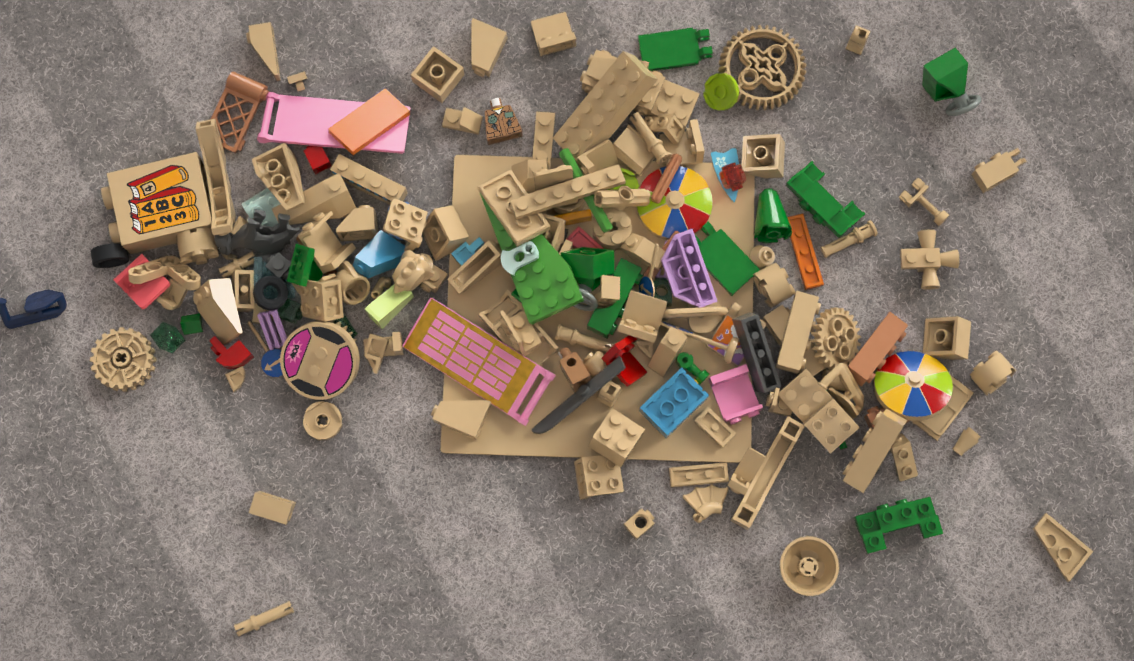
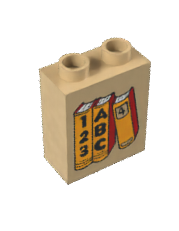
[101,152,212,254]

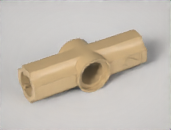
[594,186,651,211]

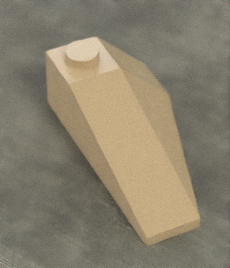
[252,143,305,212]
[272,173,356,225]

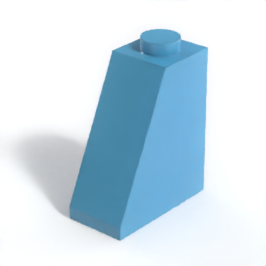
[353,230,405,279]

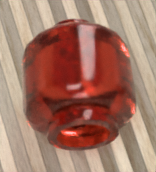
[719,162,747,192]

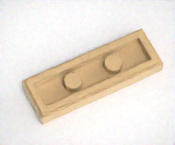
[669,462,729,488]

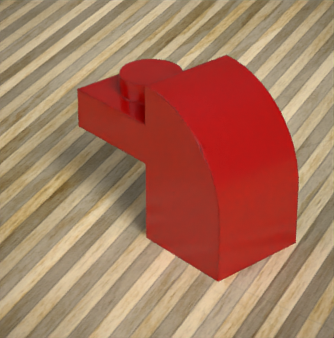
[209,336,254,369]

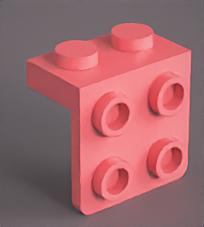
[113,254,171,309]

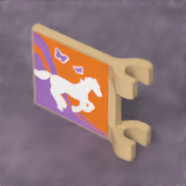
[706,302,767,367]

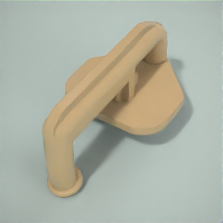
[662,302,728,333]
[818,363,864,419]

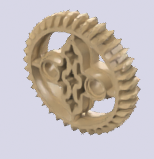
[718,25,806,111]

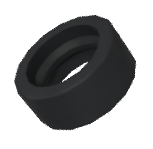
[91,243,129,268]

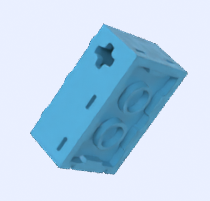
[639,367,709,438]

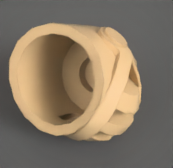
[335,260,370,305]

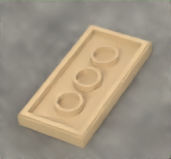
[478,170,550,247]

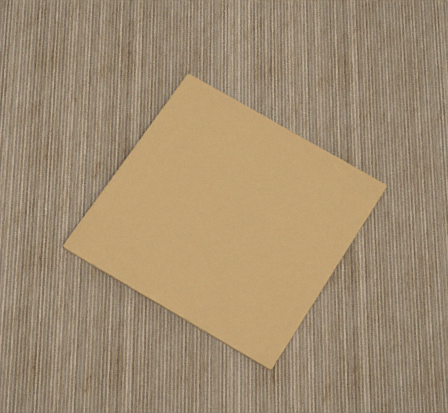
[441,155,755,463]

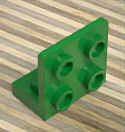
[287,244,323,287]

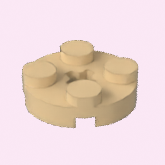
[303,401,342,440]

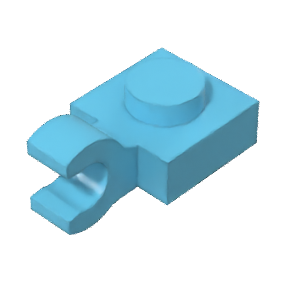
[451,237,484,266]

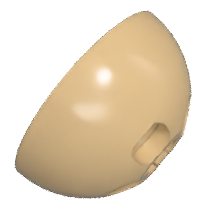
[780,536,839,596]

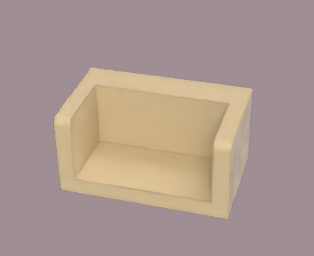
[591,275,620,307]

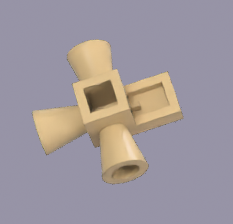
[900,230,959,290]

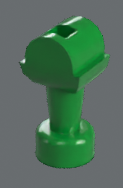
[676,352,710,385]

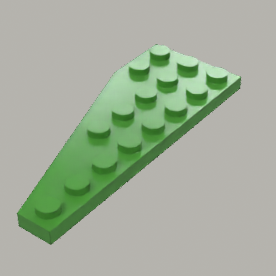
[479,192,584,325]

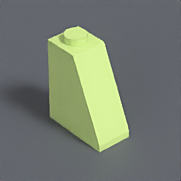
[365,285,414,329]

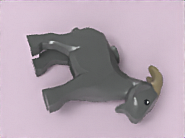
[214,209,299,260]

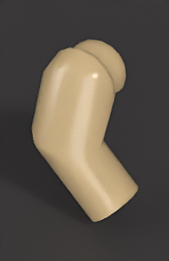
[371,277,391,299]

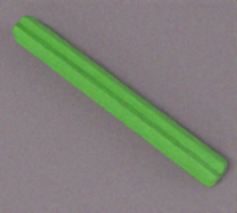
[559,148,613,233]

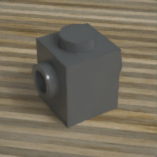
[265,252,291,282]

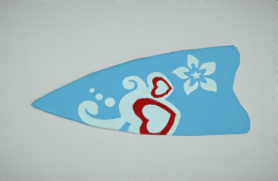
[711,148,740,202]

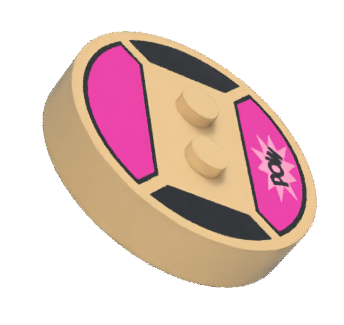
[280,321,360,400]

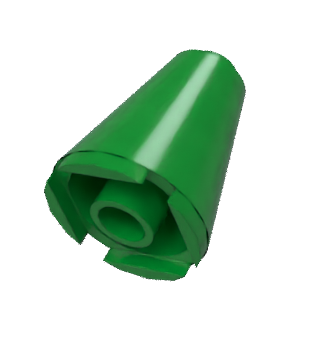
[754,188,792,243]

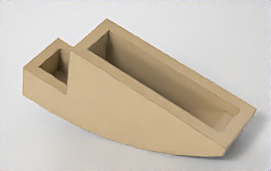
[447,240,502,294]

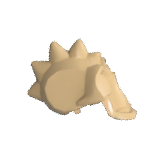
[392,250,434,293]

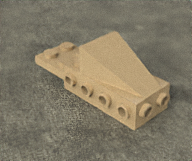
[580,49,700,128]

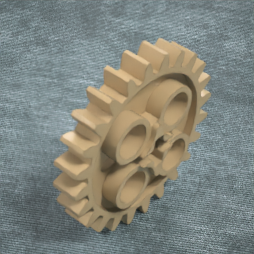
[811,308,861,370]

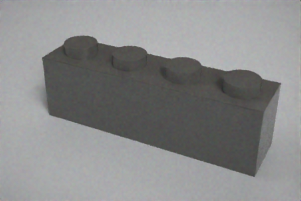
[732,313,782,393]

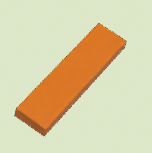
[787,213,824,290]

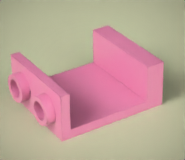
[708,364,763,424]

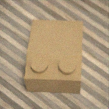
[193,278,243,345]

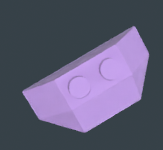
[661,229,718,308]

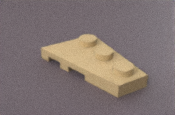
[1033,513,1093,582]

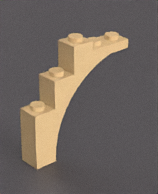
[196,119,236,236]

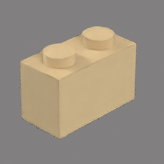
[232,270,255,312]

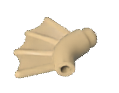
[683,484,729,523]

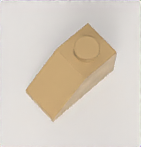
[620,232,665,270]

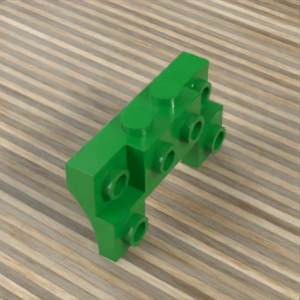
[786,161,866,238]
[854,497,943,554]

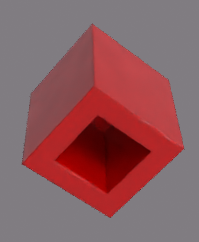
[303,145,332,175]

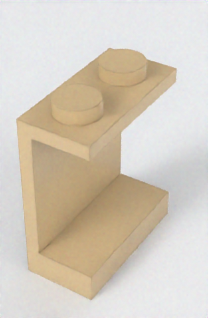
[298,211,356,273]

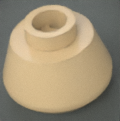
[750,245,775,270]

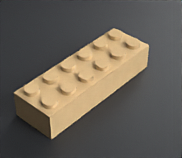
[553,51,658,164]

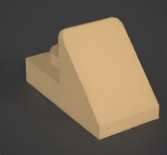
[442,107,483,135]

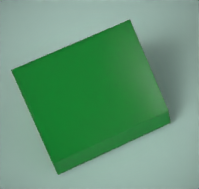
[180,313,203,335]

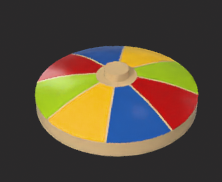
[637,166,712,240]
[874,351,953,421]

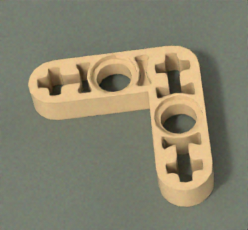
[128,256,201,290]

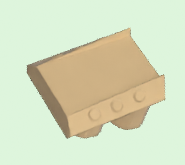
[612,124,655,176]

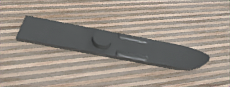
[532,356,626,434]

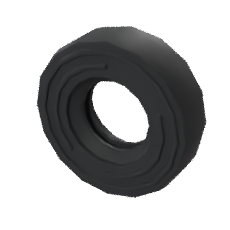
[253,276,288,311]

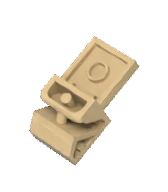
[778,368,860,454]

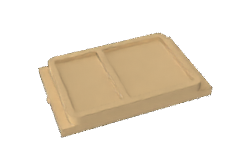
[912,375,974,441]

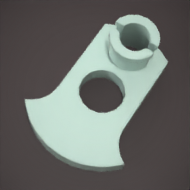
[501,241,539,276]

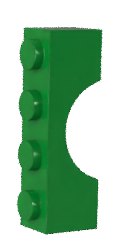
[587,258,643,339]

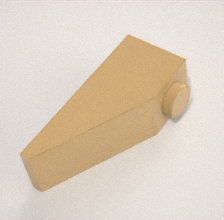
[246,22,281,81]

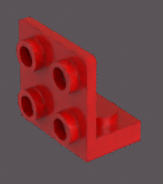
[601,335,647,387]

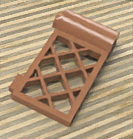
[211,71,269,153]

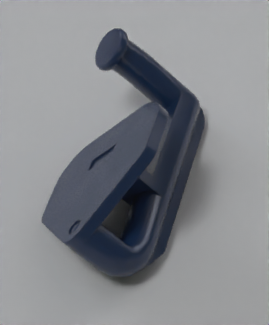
[0,290,67,329]

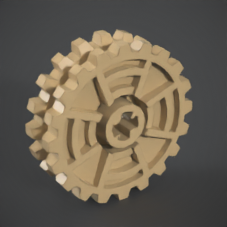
[90,327,157,392]

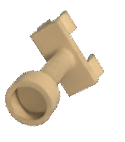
[899,178,949,226]

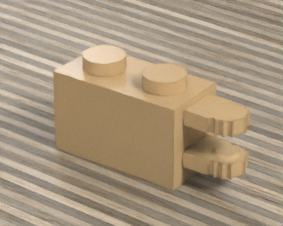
[971,148,1027,193]

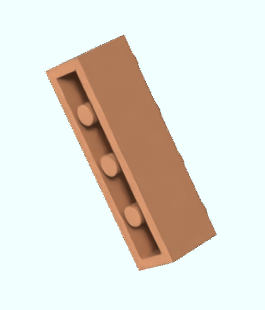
[848,312,908,387]

